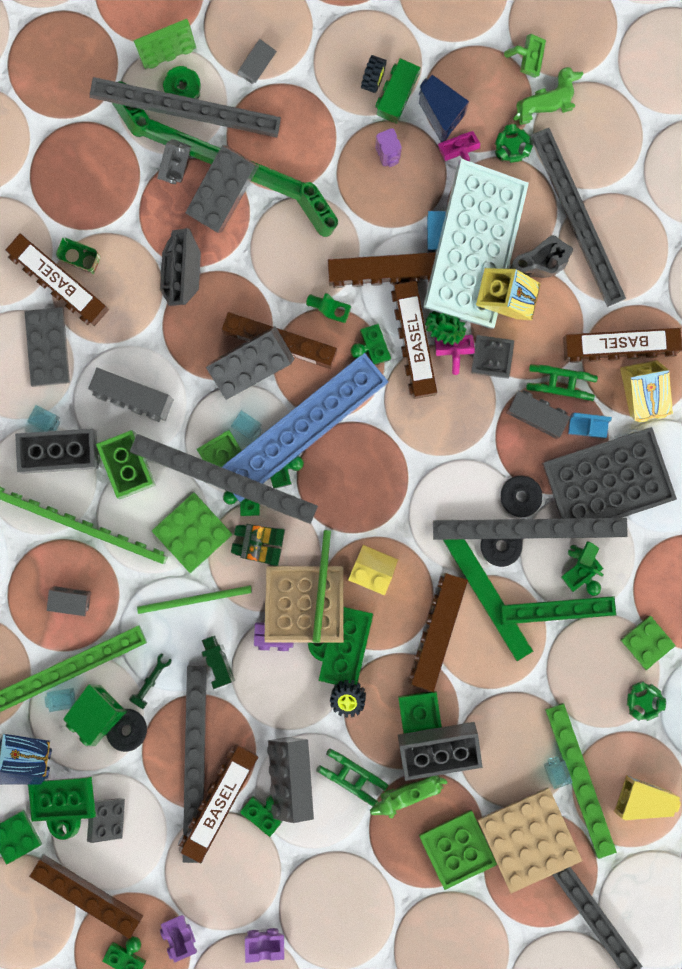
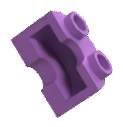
[160,915,197,963]
[245,928,285,963]

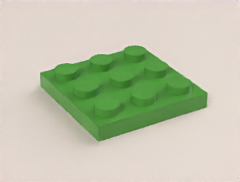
[133,19,196,69]
[152,492,233,573]
[419,810,497,890]

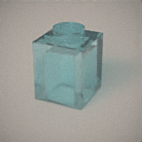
[27,405,60,432]
[231,410,262,441]
[45,688,76,712]
[544,757,573,789]

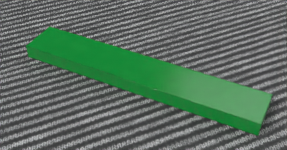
[500,596,617,625]

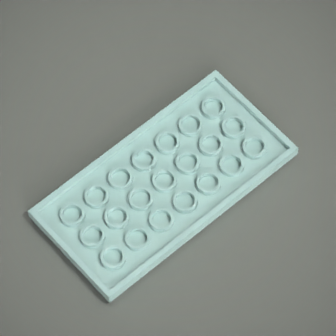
[423,159,529,329]

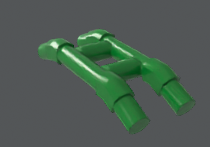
[526,364,598,401]
[316,748,389,807]

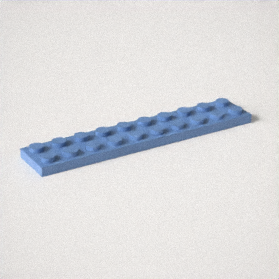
[222,353,388,502]

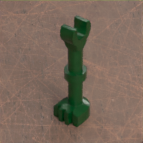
[129,653,172,709]

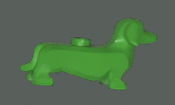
[513,67,583,126]
[370,775,447,818]

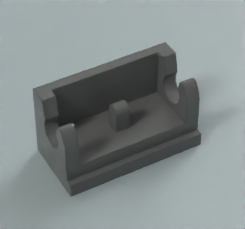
[237,39,277,84]
[157,139,191,184]
[47,586,91,616]

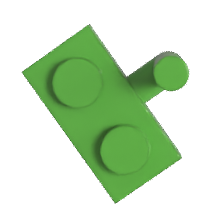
[504,34,546,78]

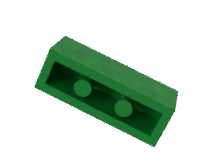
[375,58,421,124]

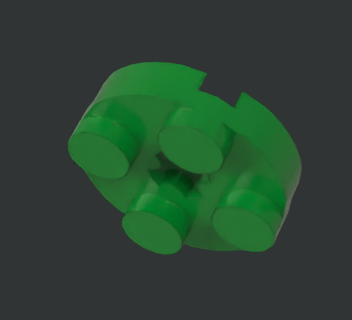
[163,66,201,99]

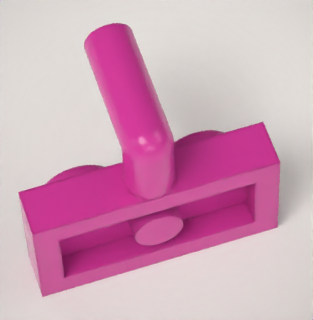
[438,131,480,161]
[435,335,475,375]

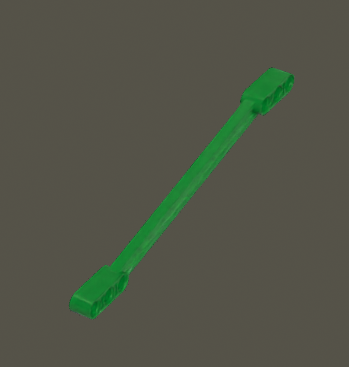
[112,81,338,237]

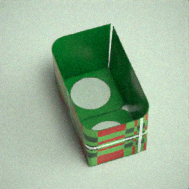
[56,237,101,274]

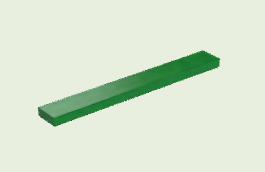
[443,539,534,661]

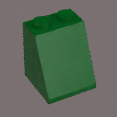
[63,684,127,746]

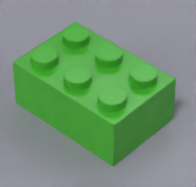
[96,430,156,499]

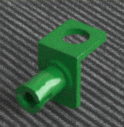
[306,293,352,323]
[568,541,604,577]

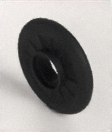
[501,475,543,517]
[480,539,522,567]
[106,709,147,752]

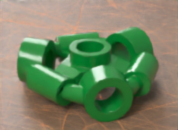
[495,124,533,163]
[626,681,666,721]

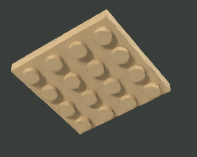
[265,566,343,642]
[477,787,582,893]

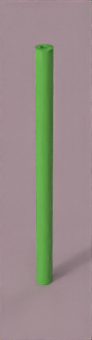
[312,530,331,643]
[137,585,252,614]

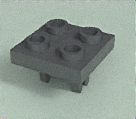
[471,335,515,379]
[87,798,125,843]

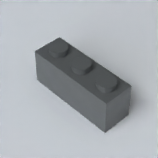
[507,390,570,439]

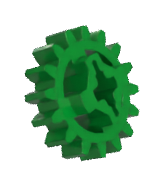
[425,311,467,345]

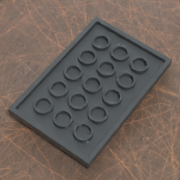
[542,427,677,519]

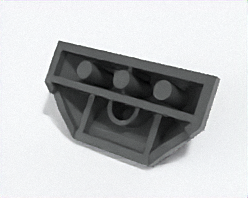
[160,228,201,306]

